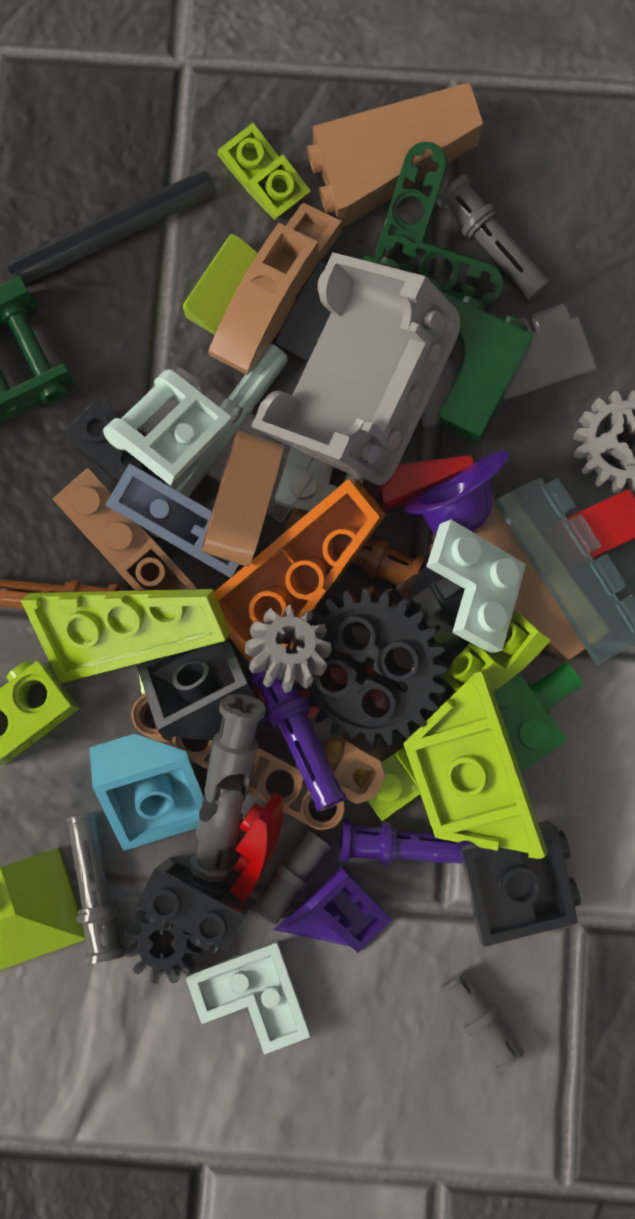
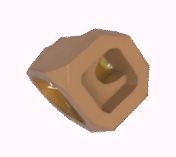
[323,735,385,804]

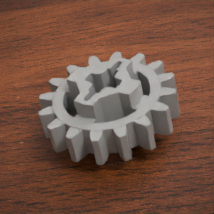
[573,390,635,493]

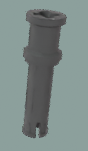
[436,175,551,301]
[66,813,126,965]

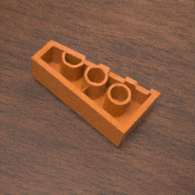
[214,478,386,663]

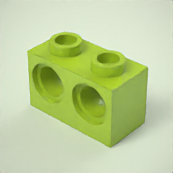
[0,660,80,765]

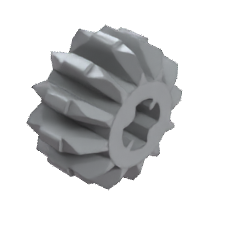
[245,604,331,693]

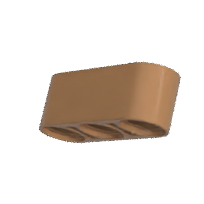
[201,430,284,567]

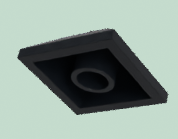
[136,637,268,741]

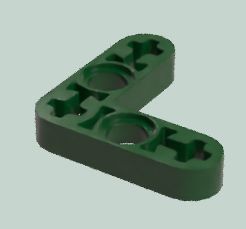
[376,141,504,306]

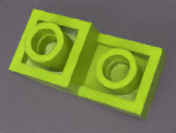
[217,123,311,220]
[443,610,551,692]

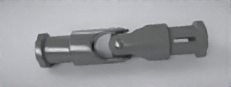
[189,693,266,882]

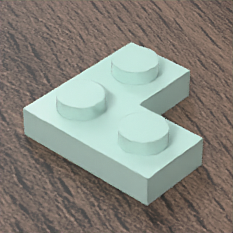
[426,519,526,654]
[185,940,311,1055]

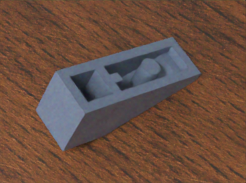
[106,463,241,578]

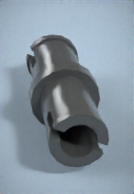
[253,828,333,925]
[440,969,524,1071]

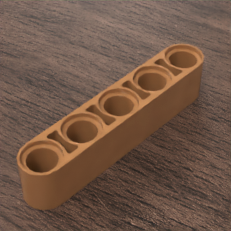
[131,694,344,830]

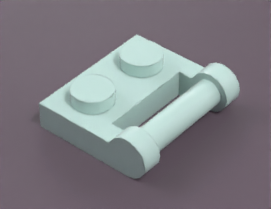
[103,369,232,486]

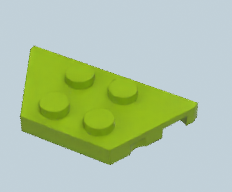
[403,668,548,859]

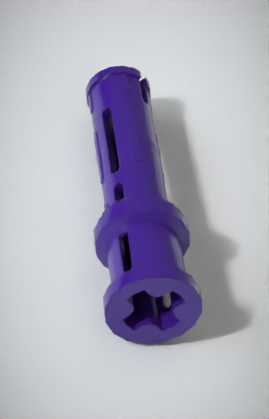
[250,671,347,811]
[339,818,473,865]

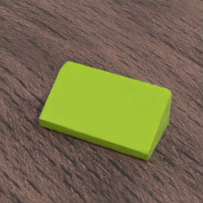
[183,233,258,335]

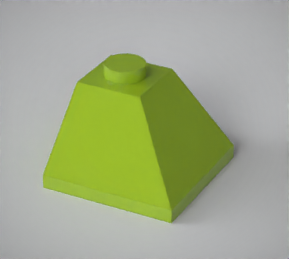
[0,847,85,970]

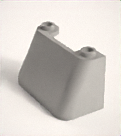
[251,252,460,485]

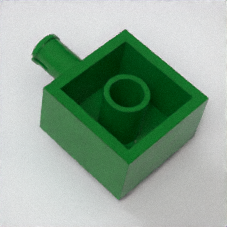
[429,662,583,772]

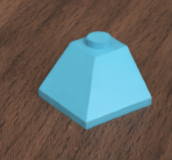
[89,734,205,851]

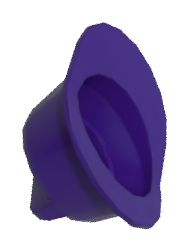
[404,451,509,537]

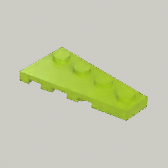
[20,589,231,684]

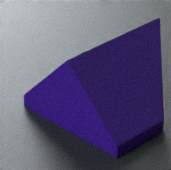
[273,865,392,953]

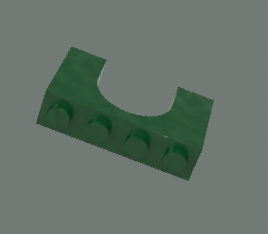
[363,255,533,445]

